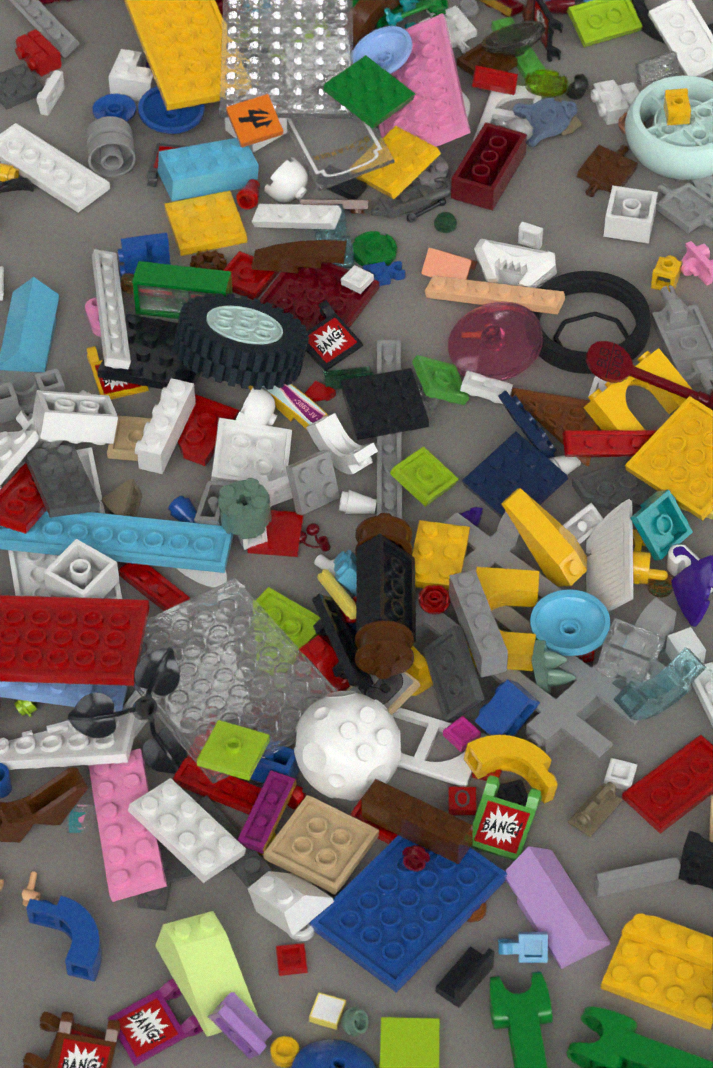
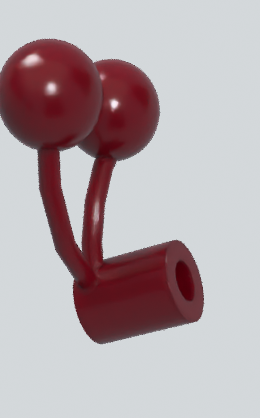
[300,523,331,552]

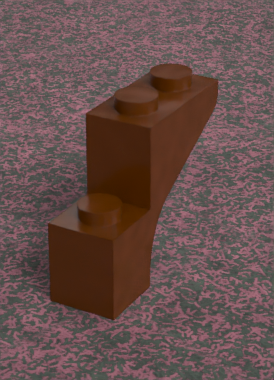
[0,767,88,843]

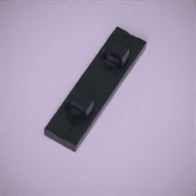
[312,594,374,690]

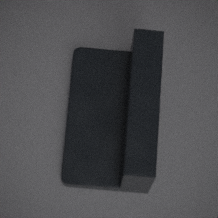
[436,946,494,1008]

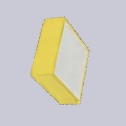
[309,992,346,1030]

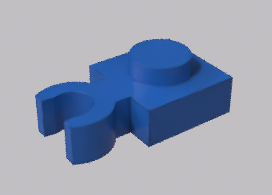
[362,261,405,286]

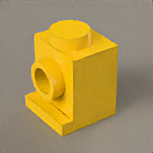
[663,88,691,125]
[651,256,682,292]

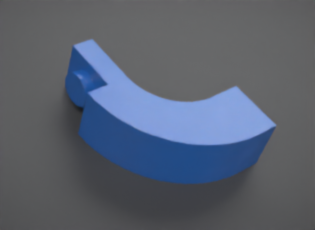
[26,896,102,982]

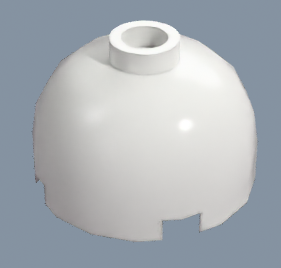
[264,157,308,203]
[236,388,278,426]

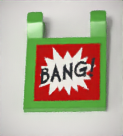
[471,776,542,861]

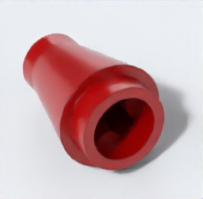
[236,179,260,210]

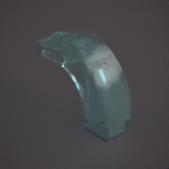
[613,647,707,720]

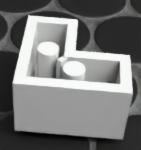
[109,49,157,101]

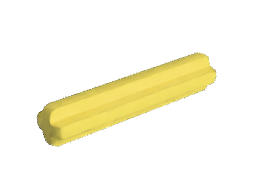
[317,569,356,620]

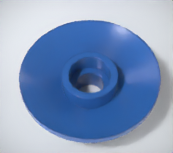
[92,94,136,122]

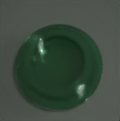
[434,212,457,233]

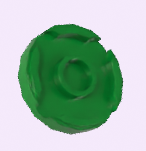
[351,231,397,266]

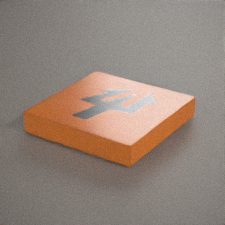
[226,94,283,148]

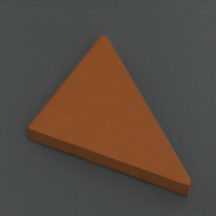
[511,388,599,466]

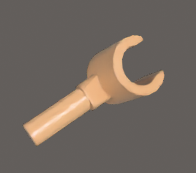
[22,871,40,907]

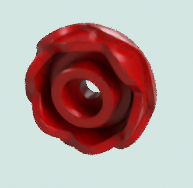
[418,585,451,615]

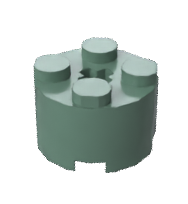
[218,478,272,539]

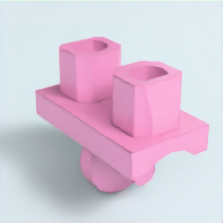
[681,241,713,286]

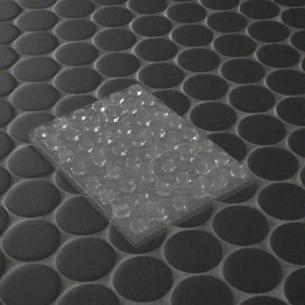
[220,0,354,119]
[133,578,337,784]

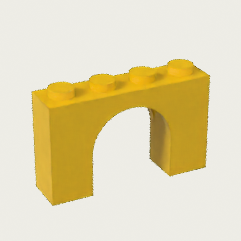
[583,348,693,430]
[466,567,539,671]

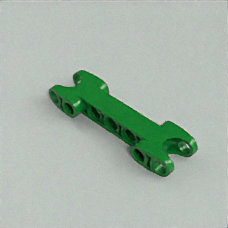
[489,971,553,1068]
[566,1006,713,1068]

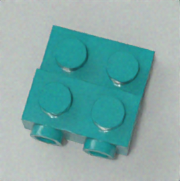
[630,490,693,561]

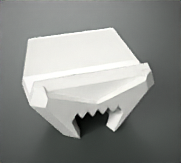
[474,239,557,288]

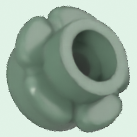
[342,1007,369,1037]

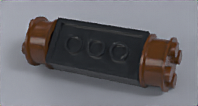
[355,513,416,679]

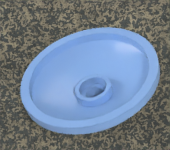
[351,26,413,74]

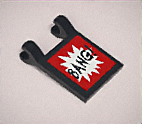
[532,0,563,62]
[306,301,363,372]

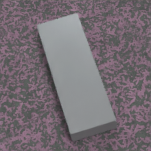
[594,857,681,897]

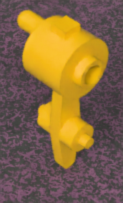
[633,529,668,584]

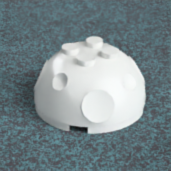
[294,691,401,801]

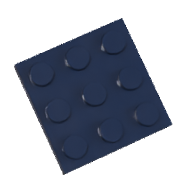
[462,431,568,518]

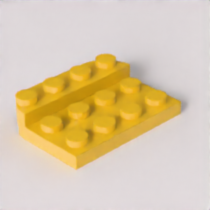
[600,913,713,1031]

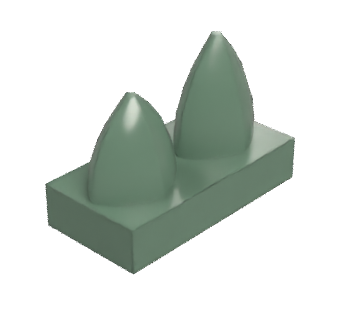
[532,640,576,694]

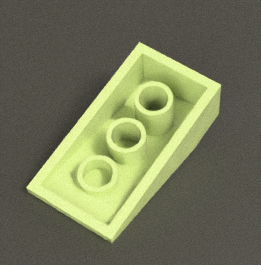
[155,911,258,1037]

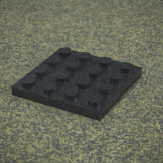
[98,314,201,389]

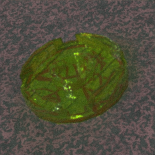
[525,69,568,97]

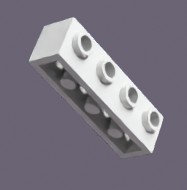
[135,378,196,474]

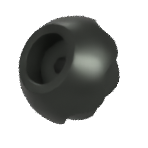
[566,74,589,99]

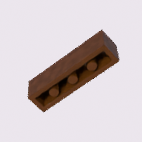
[361,779,473,864]

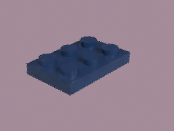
[498,390,557,458]

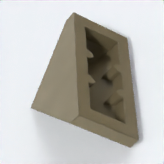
[101,479,142,517]

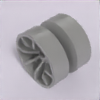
[86,116,135,177]

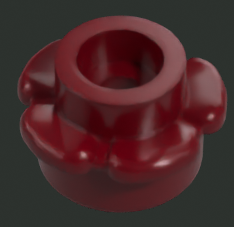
[402,845,430,871]

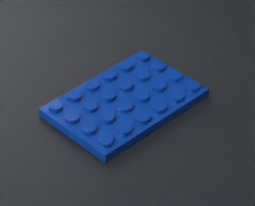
[309,835,507,993]

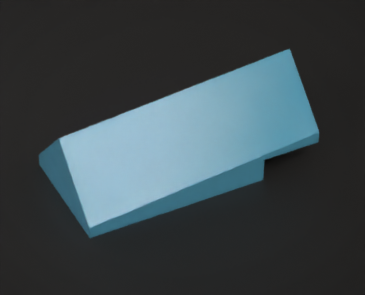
[0,277,59,373]

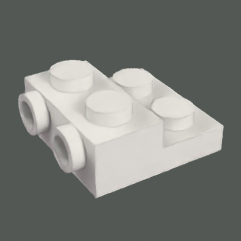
[590,80,639,125]

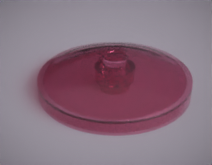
[448,302,543,381]

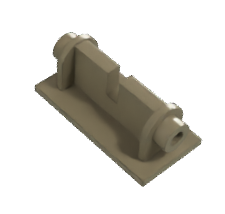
[568,782,622,837]

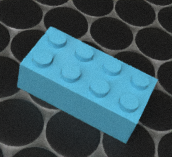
[158,138,259,201]

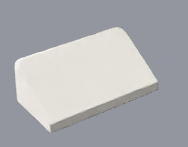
[562,503,603,544]

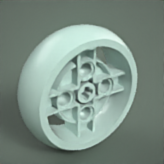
[625,76,713,180]

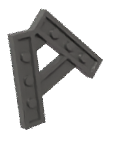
[137,795,272,911]

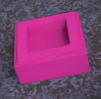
[443,716,481,752]

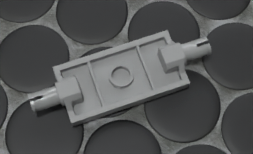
[651,285,713,394]

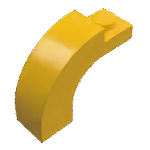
[463,735,558,804]

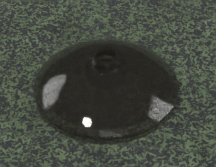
[482,21,545,57]

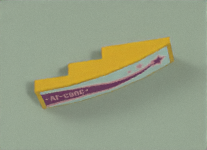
[248,384,328,431]

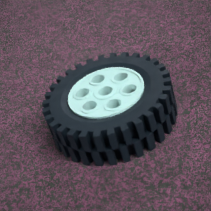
[173,293,309,390]

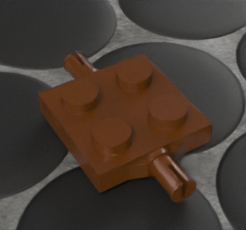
[577,144,638,197]

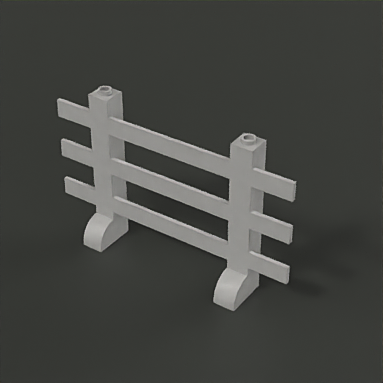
[412,512,683,759]

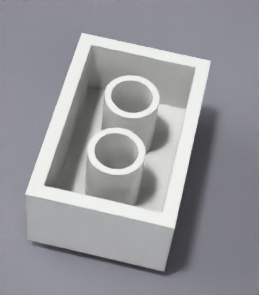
[32,390,118,445]

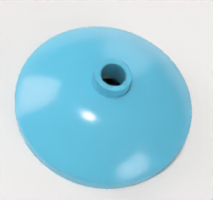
[530,590,610,656]

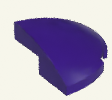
[671,555,713,627]

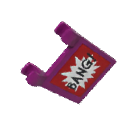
[108,978,203,1066]

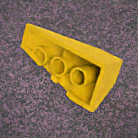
[501,488,587,587]

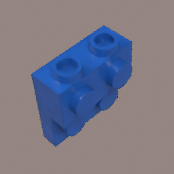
[117,232,171,285]

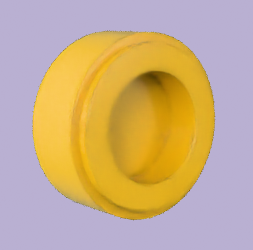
[270,1036,300,1068]

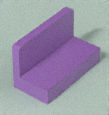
[208,992,272,1059]

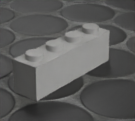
[449,570,508,677]

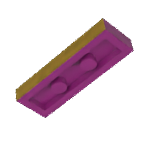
[237,770,297,854]

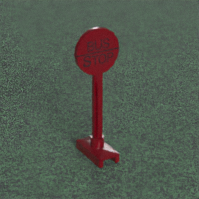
[586,341,713,410]

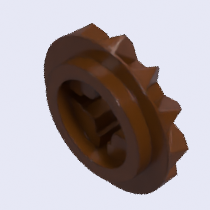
[190,249,227,271]

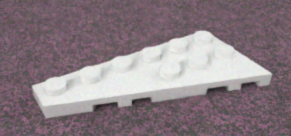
[0,703,138,770]

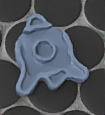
[513,98,578,147]

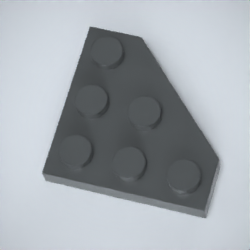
[572,457,657,516]

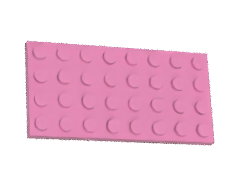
[379,13,471,147]

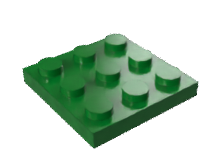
[323,55,415,129]

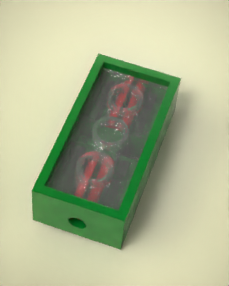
[132,261,232,319]

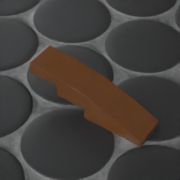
[252,240,347,273]

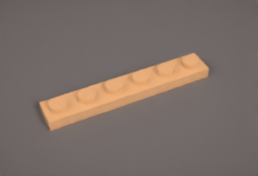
[425,275,565,315]

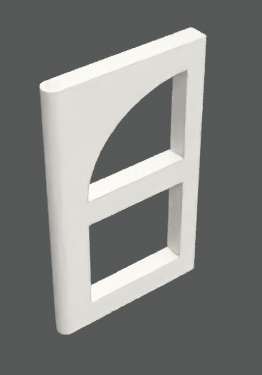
[473,85,544,146]
[392,708,487,787]

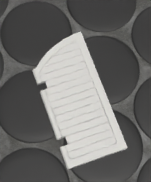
[586,499,633,612]

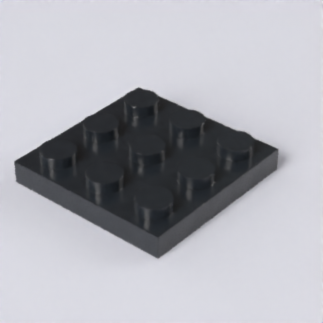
[341,368,429,440]

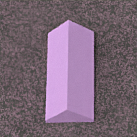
[505,846,610,969]

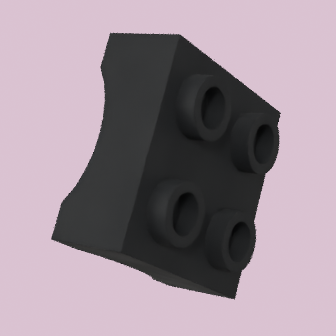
[678,831,713,890]

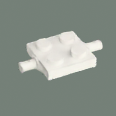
[419,6,477,54]

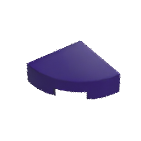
[459,507,483,527]

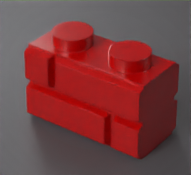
[15,29,62,77]

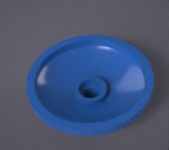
[138,86,204,134]
[291,1039,376,1068]

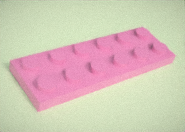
[88,748,167,902]

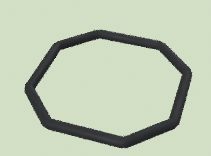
[554,312,629,346]

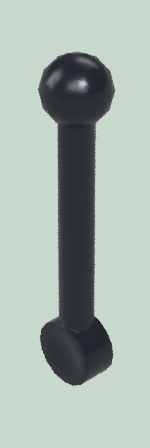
[407,198,446,223]

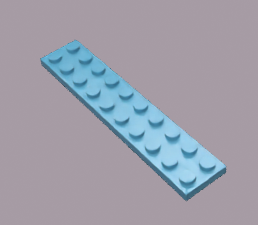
[0,510,233,573]

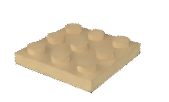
[264,795,379,895]

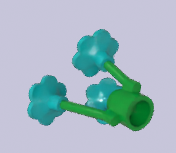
[384,0,448,29]

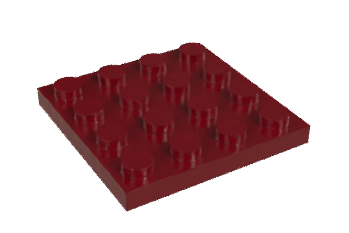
[259,262,380,331]

